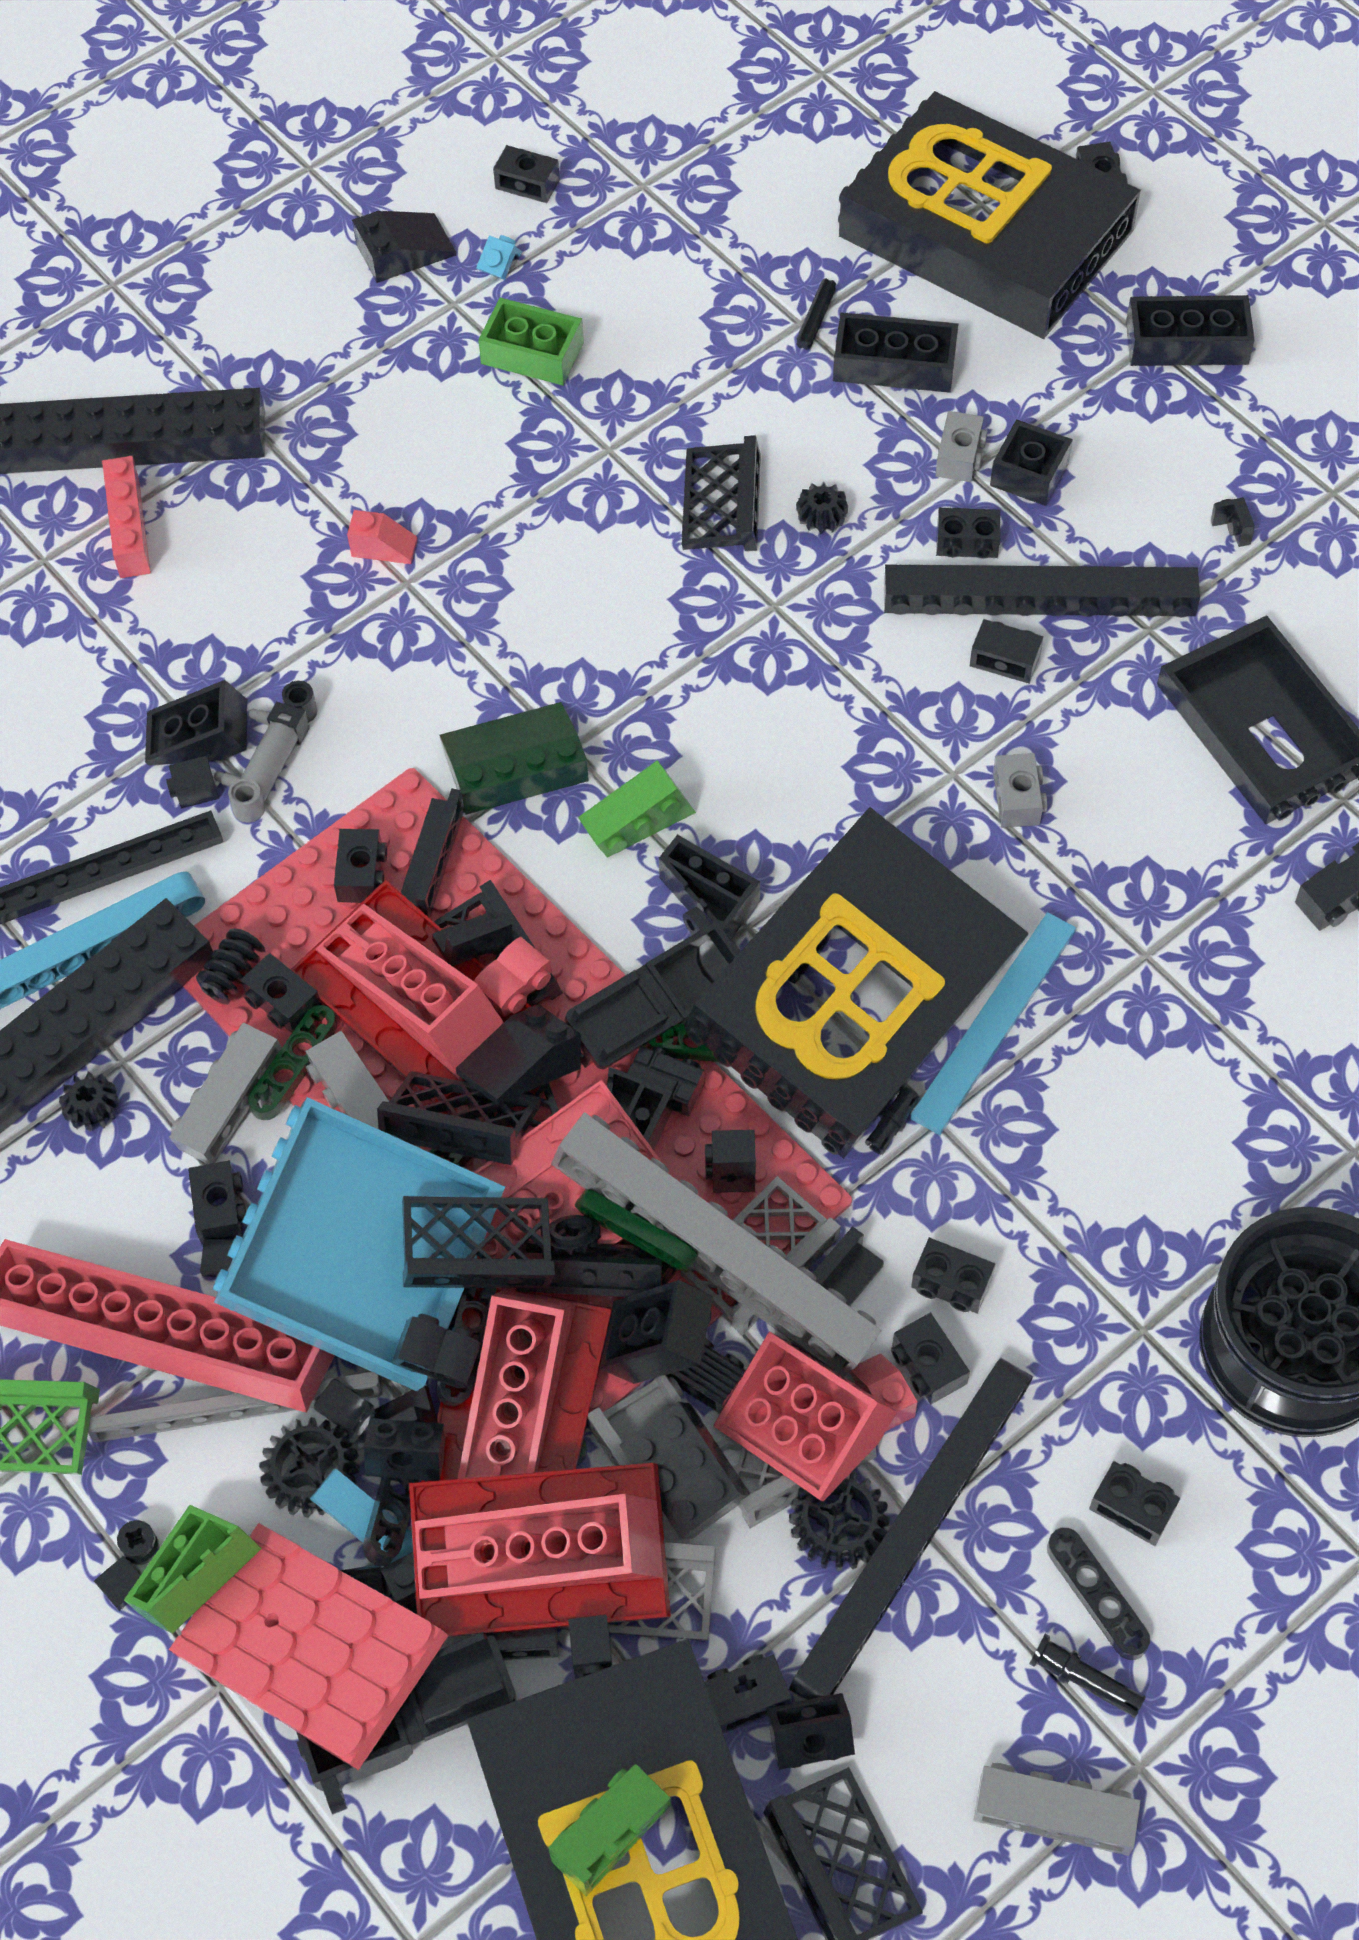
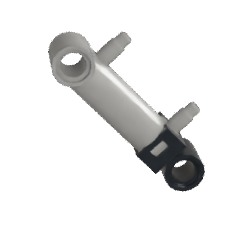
[214,680,317,823]

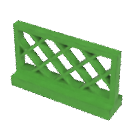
[0,1379,100,1475]

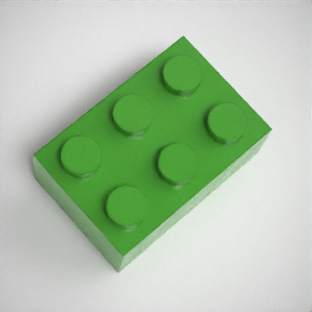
[478,298,584,386]

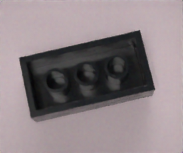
[1126,295,1255,366]
[833,312,959,393]

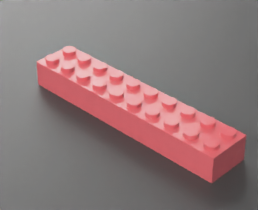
[0,1239,335,1413]

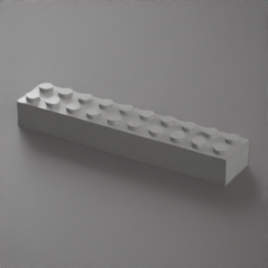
[551,1112,882,1377]

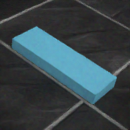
[310,1468,413,1563]

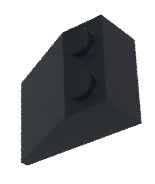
[352,211,456,283]
[145,680,248,765]
[456,1004,581,1105]

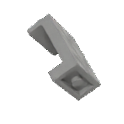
[587,1375,702,1466]

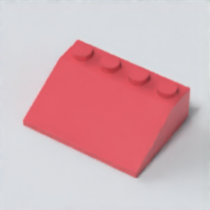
[713,1331,897,1501]

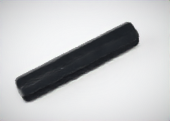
[796,278,836,350]

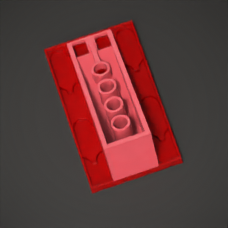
[291,880,531,1113]
[421,1288,612,1482]
[409,1463,671,1637]

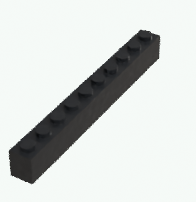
[884,564,1200,618]

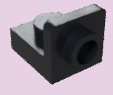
[1210,497,1255,547]

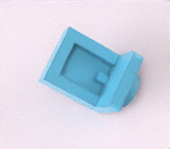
[476,235,522,280]

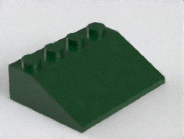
[439,702,589,815]

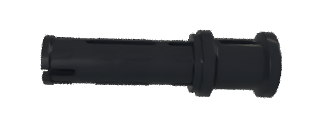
[1029,1633,1146,1719]

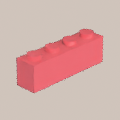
[102,456,151,578]

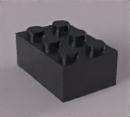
[599,1280,713,1384]
[620,1401,750,1539]

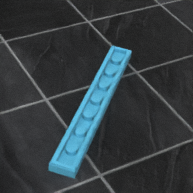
[911,912,1076,1136]

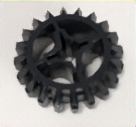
[259,1417,360,1518]
[789,1471,890,1572]

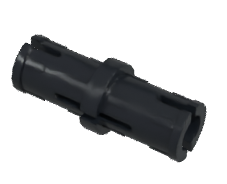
[865,1087,921,1155]

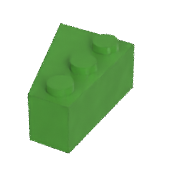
[124,1505,262,1634]
[548,1764,671,1897]

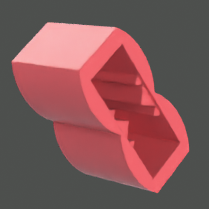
[474,936,552,1018]

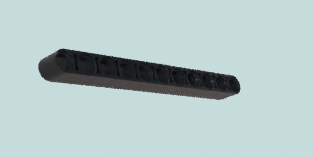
[789,1357,1033,1700]

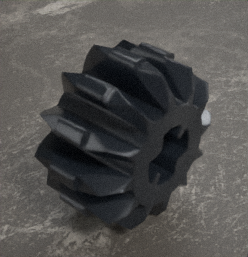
[796,481,848,535]
[59,1071,120,1132]

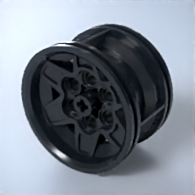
[1199,1207,1359,1437]

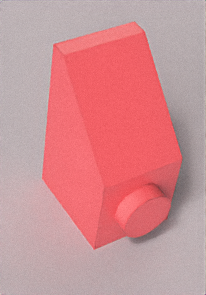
[347,510,418,564]
[850,1353,918,1431]

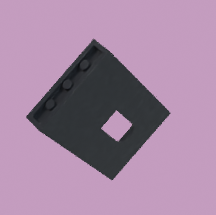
[1157,615,1359,825]

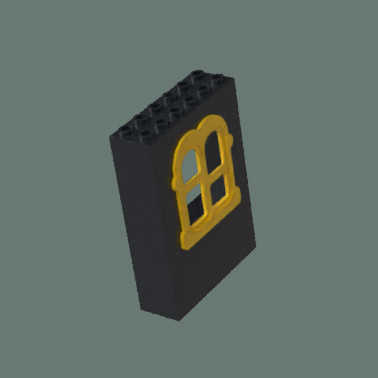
[838,91,1141,339]
[684,807,1029,1159]
[466,1639,798,1940]

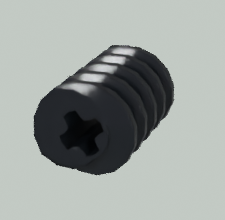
[196,928,266,1005]

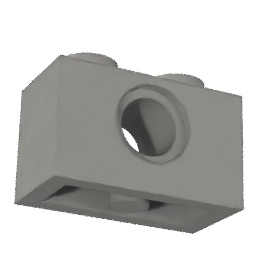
[935,411,988,482]
[993,753,1047,828]

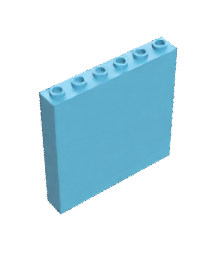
[212,1097,505,1391]

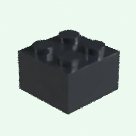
[990,419,1073,506]

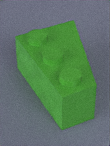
[578,760,696,858]

